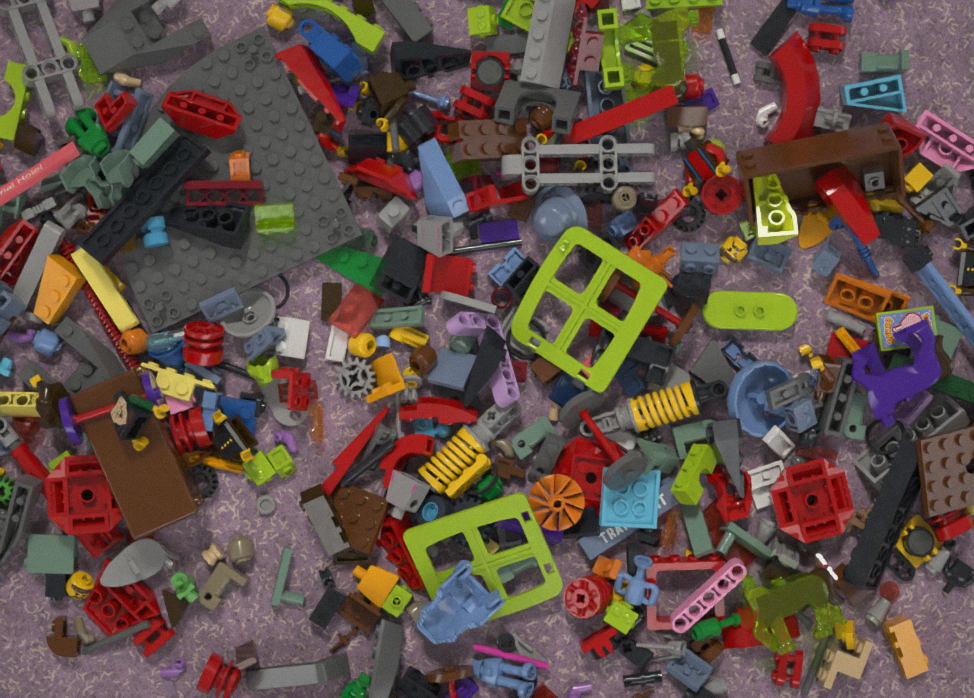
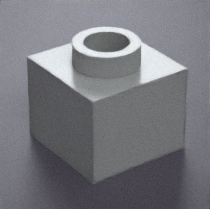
[861,164,885,192]

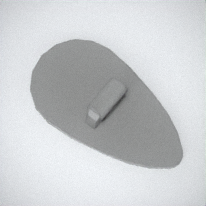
[100,538,165,587]

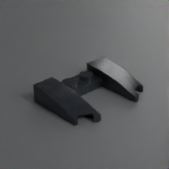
[577,186,660,214]

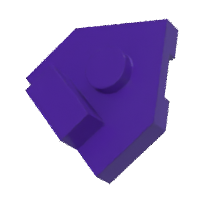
[330,83,361,108]

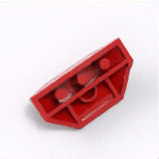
[161,90,242,139]
[344,157,418,202]
[0,218,39,286]
[721,604,800,649]

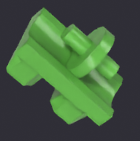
[171,572,199,603]

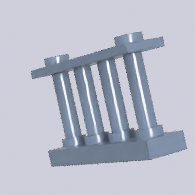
[88,81,154,159]

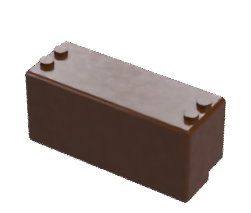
[736,122,906,227]
[70,366,205,540]

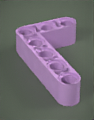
[446,312,520,408]

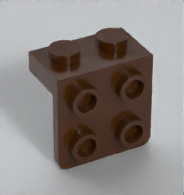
[336,591,382,634]

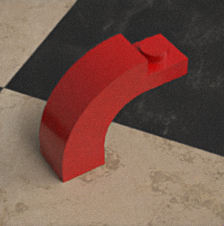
[380,434,435,490]

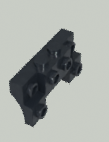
[589,326,676,386]

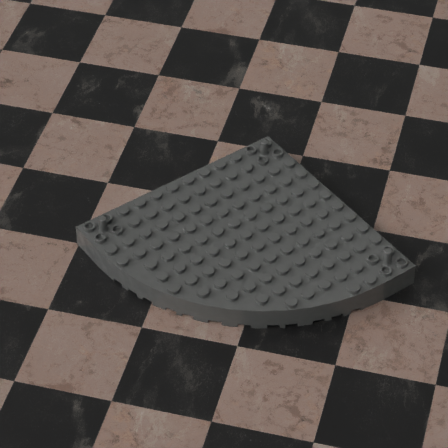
[122,26,363,334]

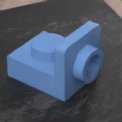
[606,210,639,241]

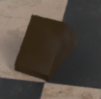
[161,588,190,628]

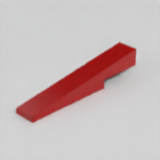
[563,85,679,144]
[322,406,390,497]

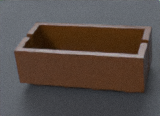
[447,118,529,163]

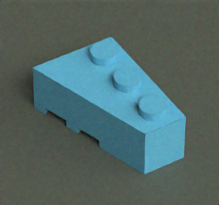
[839,75,907,113]

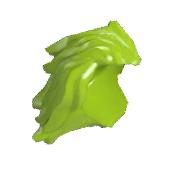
[246,354,279,387]

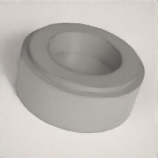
[23,312,43,325]
[256,495,276,514]

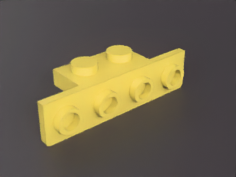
[141,361,217,403]

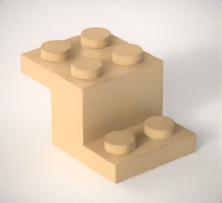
[816,636,873,690]

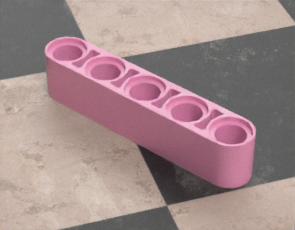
[670,558,747,633]

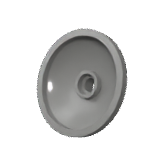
[220,288,276,338]

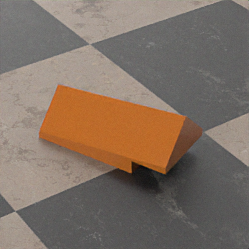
[823,273,910,323]

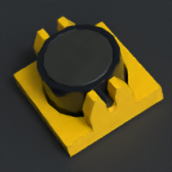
[895,514,944,568]

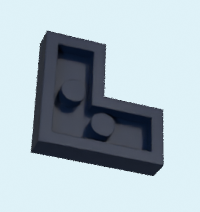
[614,359,646,398]

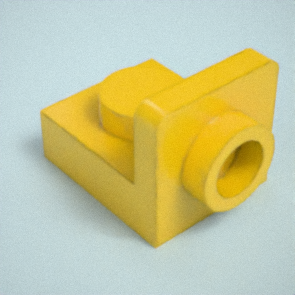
[834,620,856,650]

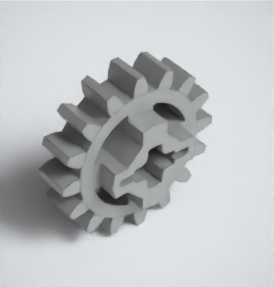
[334,356,377,398]

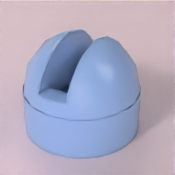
[376,335,391,349]

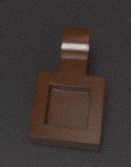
[491,455,526,480]

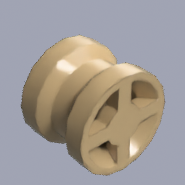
[201,542,225,567]

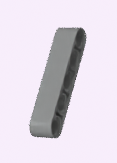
[12,220,66,312]

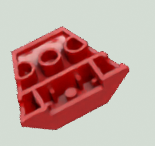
[83,558,161,636]

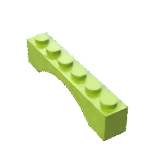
[275,0,386,56]

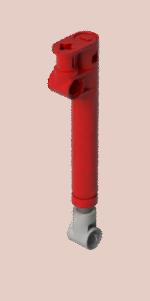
[0,417,125,559]

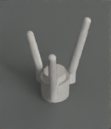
[636,631,687,662]

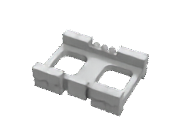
[20,196,60,220]

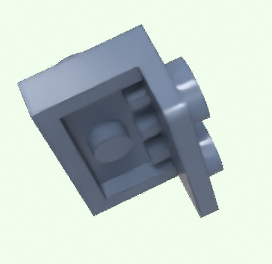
[745,236,793,275]
[679,242,720,274]
[244,325,286,361]
[665,649,713,692]

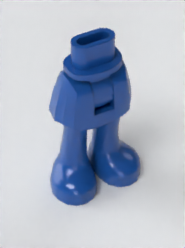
[787,0,854,23]

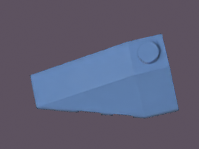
[417,137,469,218]

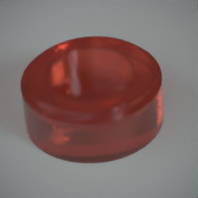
[879,581,899,601]

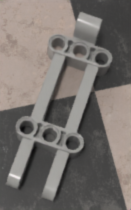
[0,0,84,119]
[501,135,656,195]

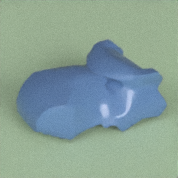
[417,560,505,644]

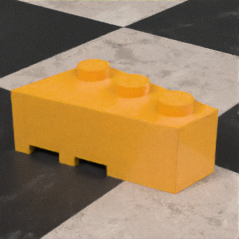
[33,253,86,325]
[881,615,929,679]

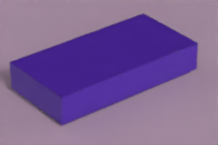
[678,87,720,111]
[479,219,519,244]

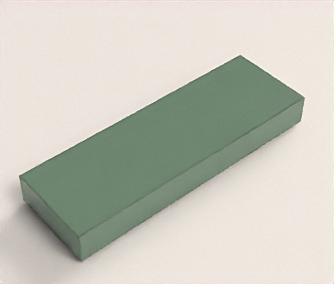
[370,305,425,330]
[681,501,714,558]

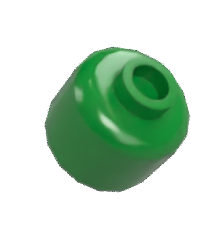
[475,474,504,502]

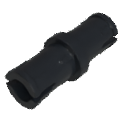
[623,670,663,687]

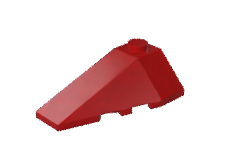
[815,166,880,246]
[376,511,426,590]

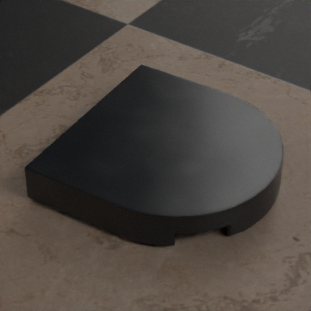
[671,272,712,304]

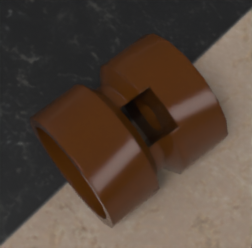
[688,638,725,664]

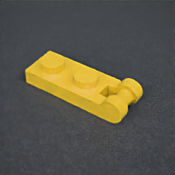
[445,454,492,501]

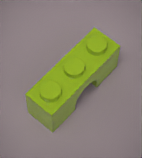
[670,444,718,505]

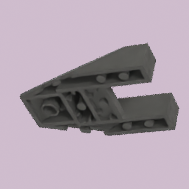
[81,0,211,74]
[17,316,126,396]
[0,474,44,568]

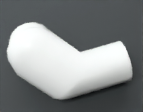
[755,102,778,128]

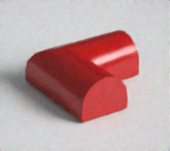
[94,91,138,132]

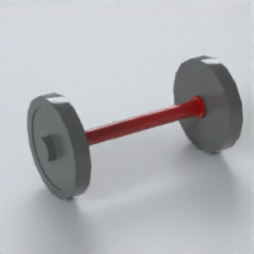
[558,390,648,490]

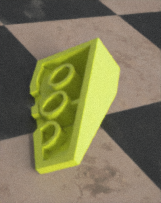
[752,174,798,246]

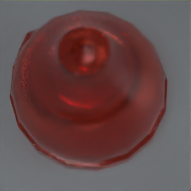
[12,417,41,444]

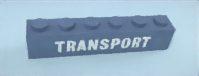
[577,476,680,560]

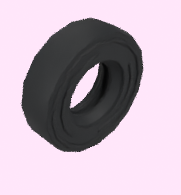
[626,543,639,577]

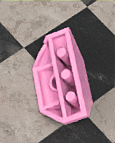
[915,110,974,172]

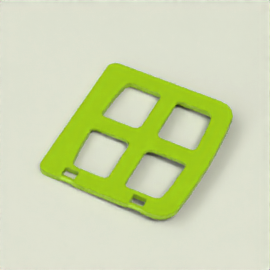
[511,227,668,392]
[403,492,563,621]

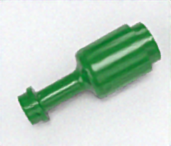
[690,613,741,642]

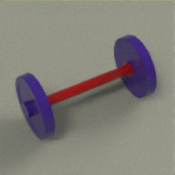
[59,370,165,446]

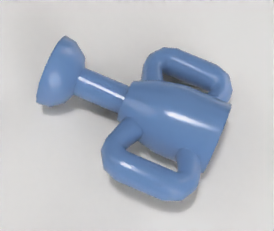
[614,555,659,606]

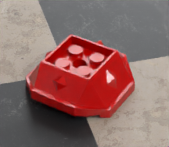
[552,436,625,516]
[46,454,123,535]
[769,458,854,543]

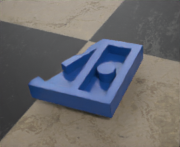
[220,396,257,437]

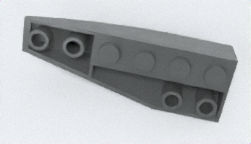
[365,620,404,698]

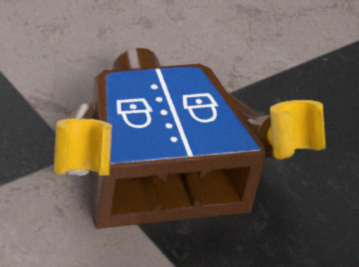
[798,344,841,401]

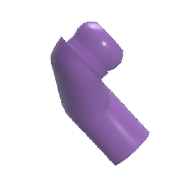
[6,328,36,343]
[273,430,299,453]
[160,658,186,678]
[567,682,592,698]

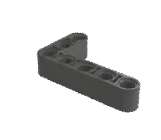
[245,653,350,690]

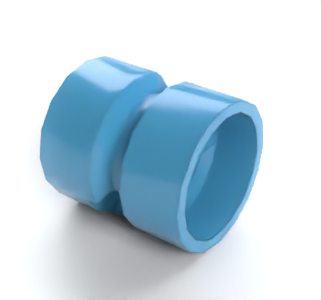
[140,216,169,248]

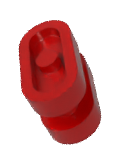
[806,23,847,55]
[452,85,497,120]
[132,616,176,658]
[771,647,804,689]

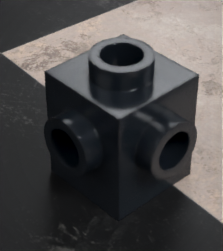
[356,99,384,128]

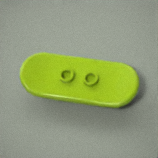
[702,291,798,331]

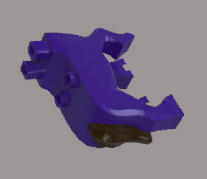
[851,318,953,428]

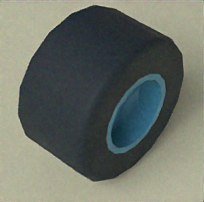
[417,495,454,525]

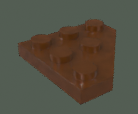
[333,484,391,555]

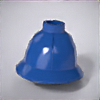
[149,339,185,373]

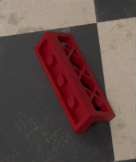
[183,180,264,206]

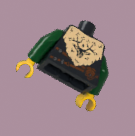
[110,390,170,451]

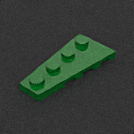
[316,246,383,297]

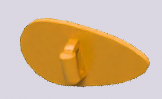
[798,204,837,249]

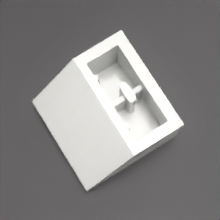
[266,316,310,359]

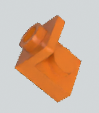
[229,150,251,180]
[591,555,622,580]

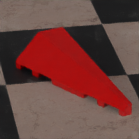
[274,44,347,127]

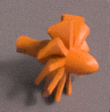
[626,245,676,294]
[528,474,585,531]

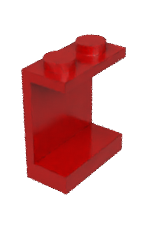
[465,180,528,213]
[422,253,476,297]

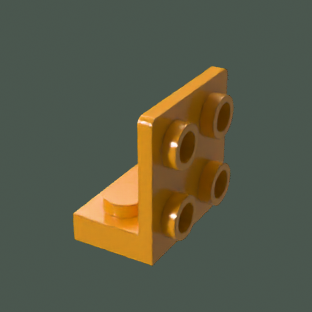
[365,353,406,404]

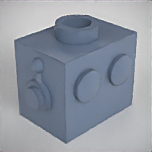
[811,241,842,278]
[781,397,818,433]

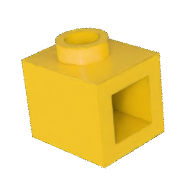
[904,162,934,194]

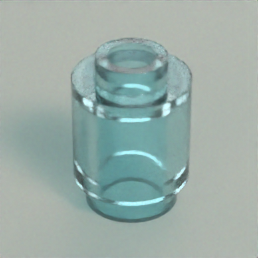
[146,331,176,353]

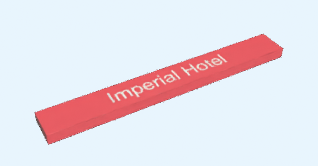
[0,141,81,207]

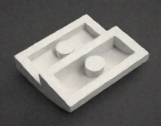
[747,460,784,510]

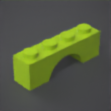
[596,8,624,91]
[0,61,36,142]

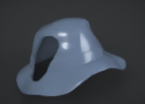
[532,186,588,245]

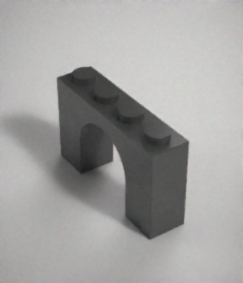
[494,80,581,135]

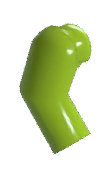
[60,36,80,60]

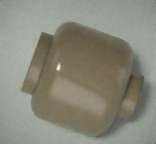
[611,185,637,211]
[227,535,255,565]

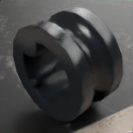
[319,566,335,586]
[498,633,515,651]

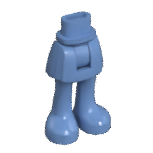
[472,658,536,698]

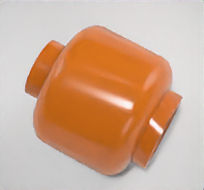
[119,328,150,355]

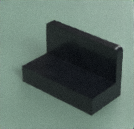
[348,134,387,164]
[558,507,601,539]

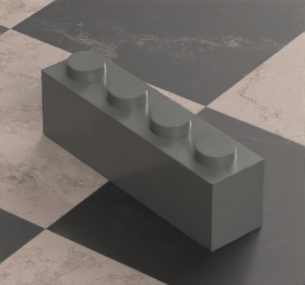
[380,0,434,42]
[818,355,857,437]

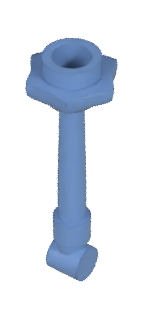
[409,91,450,112]

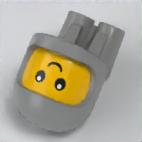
[401,364,422,404]

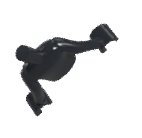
[942,540,974,594]

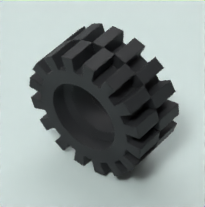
[673,197,706,232]
[188,465,219,499]

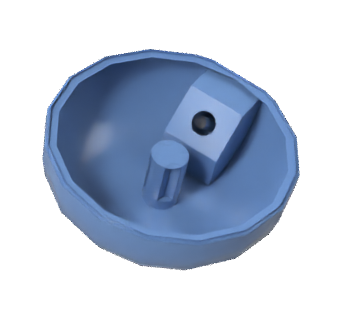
[726,361,792,438]

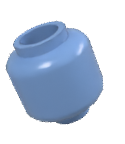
[32,328,62,356]

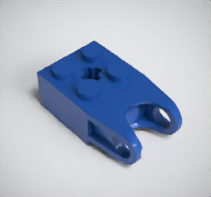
[298,19,363,84]

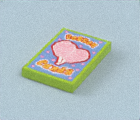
[874,306,937,351]

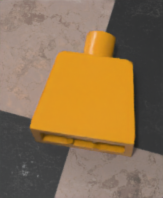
[352,564,400,608]

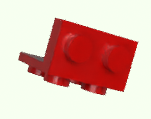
[272,367,312,411]

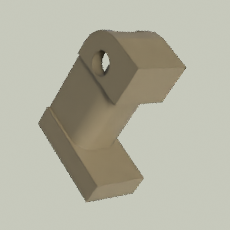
[199,560,249,611]

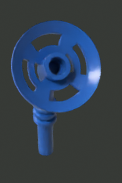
[828,215,879,277]

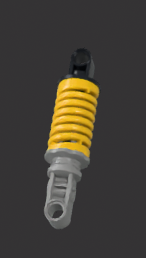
[580,379,728,439]
[412,401,522,513]

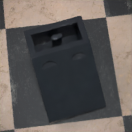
[369,234,428,304]

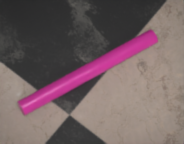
[472,642,549,670]

